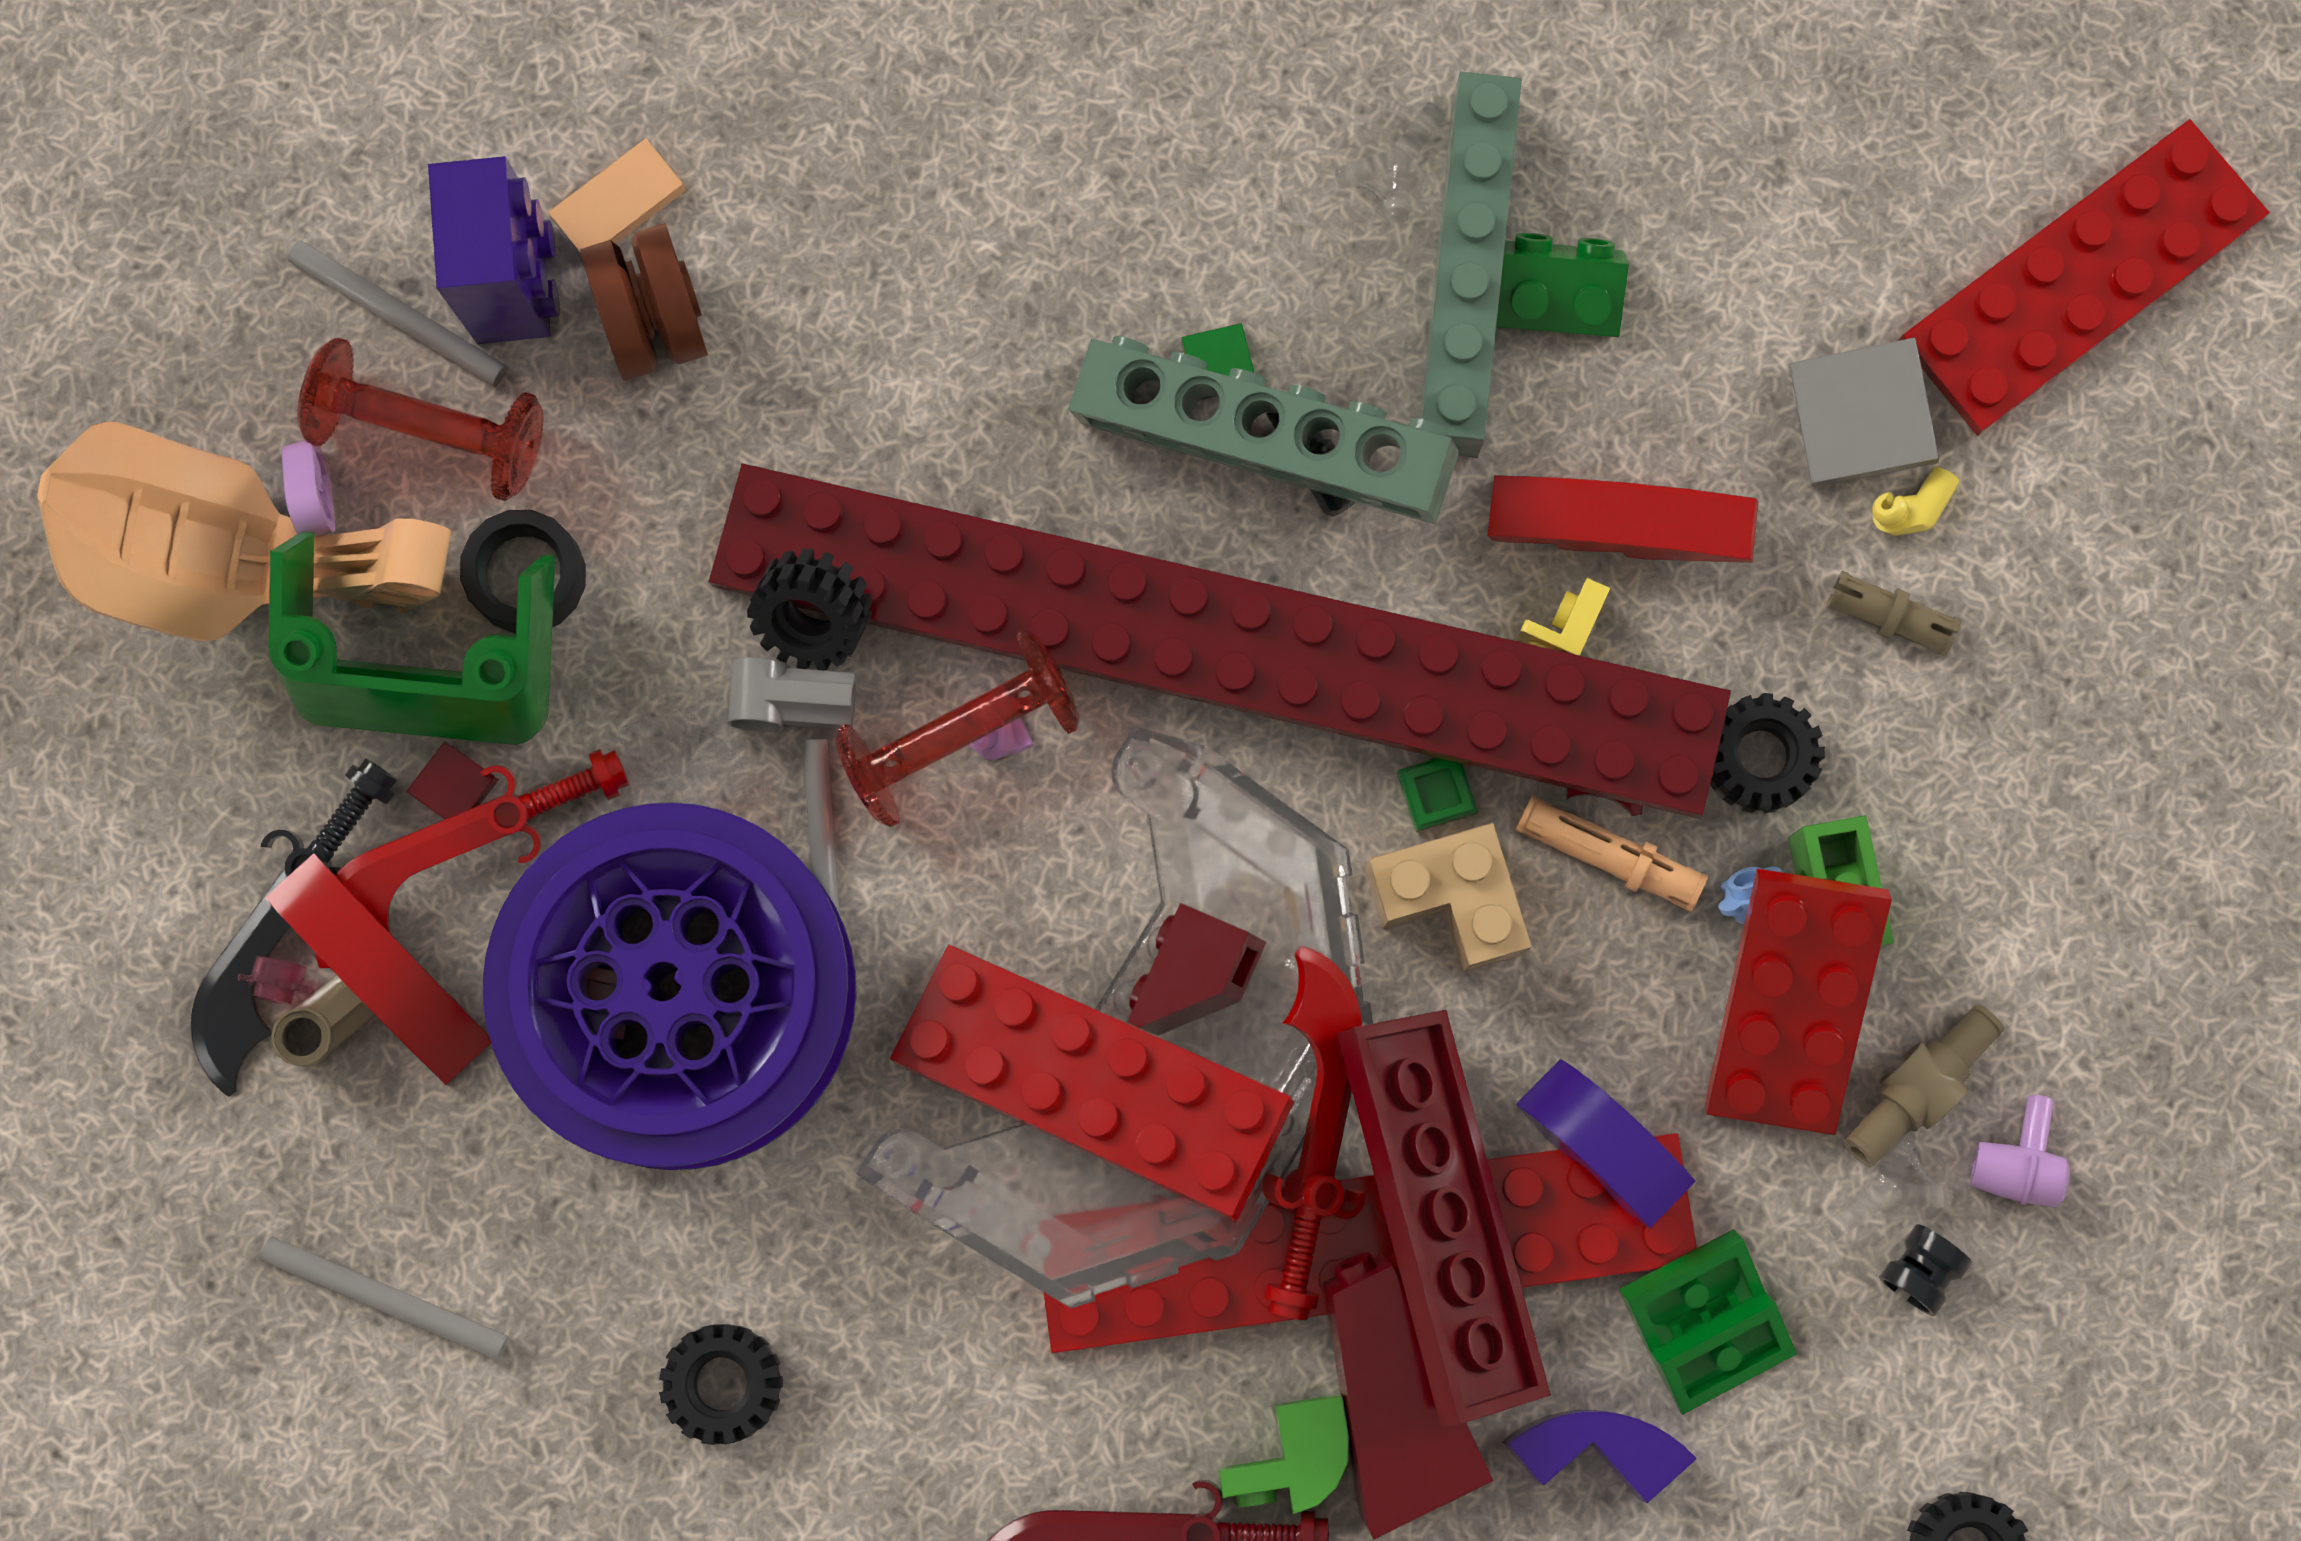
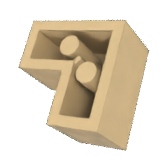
[1364,823,1532,972]

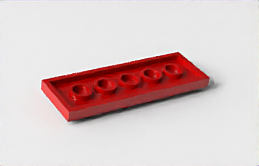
[1898,119,2270,436]
[889,944,1295,1222]

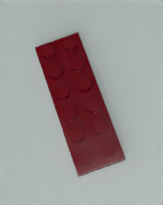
[1337,1010,1551,1428]

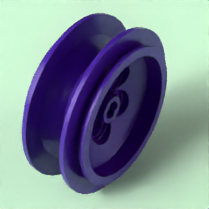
[483,802,857,1170]

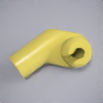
[1872,467,1960,536]

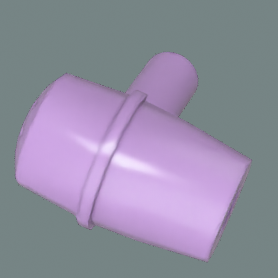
[1970,1095,2070,1208]

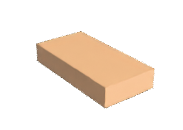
[548,138,686,255]

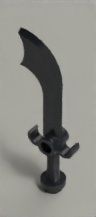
[191,758,397,1097]

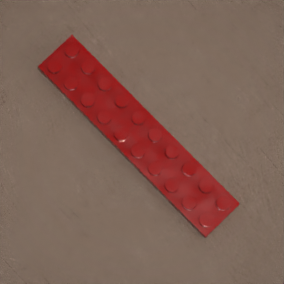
[1034,1133,1697,1353]

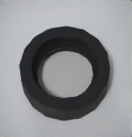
[460,510,586,634]

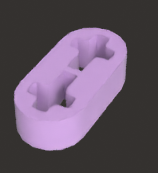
[281,437,335,537]

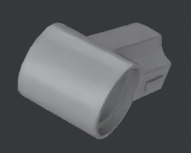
[727,657,856,732]

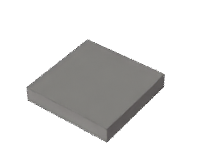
[1789,338,1939,487]

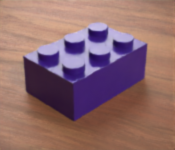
[428,156,560,344]

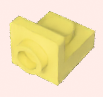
[1516,578,1610,656]

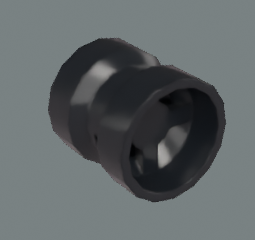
[1879,1224,1972,1316]

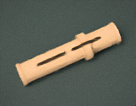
[1515,794,1708,912]

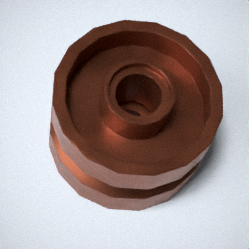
[580,223,709,382]

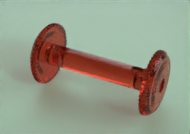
[297,338,544,501]
[835,630,1080,827]

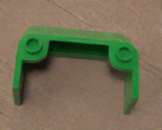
[268,531,555,745]

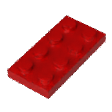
[1705,868,1892,1135]

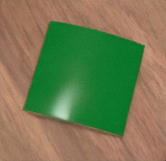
[1619,1229,1797,1415]

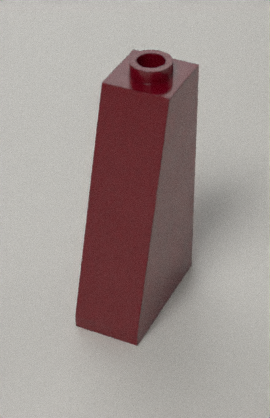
[1323,1253,1493,1540]

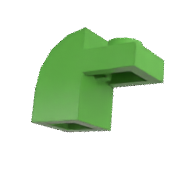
[1218,1394,1349,1514]

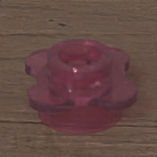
[237,957,314,1005]

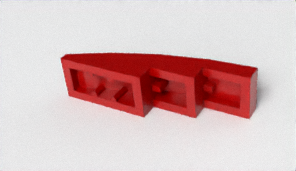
[1487,475,1759,563]

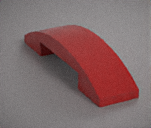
[265,853,491,1085]

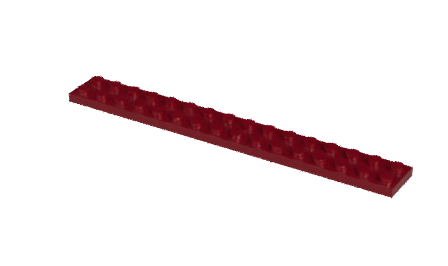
[708,463,1731,819]

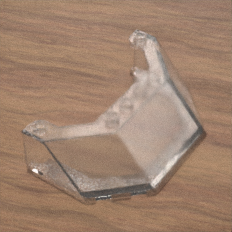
[856,726,1373,1308]

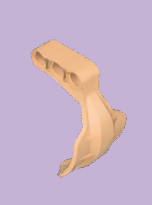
[37,422,451,642]

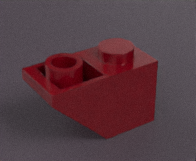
[1127,903,1267,1036]

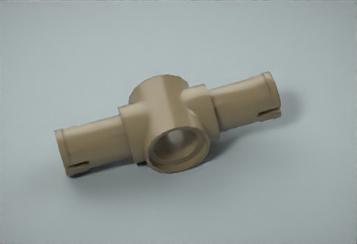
[1843,1005,2004,1167]

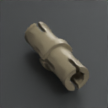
[1826,570,1961,657]

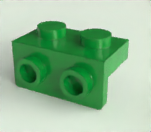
[1496,233,1629,337]

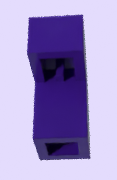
[1516,1059,1696,1228]
[1502,1410,1697,1503]

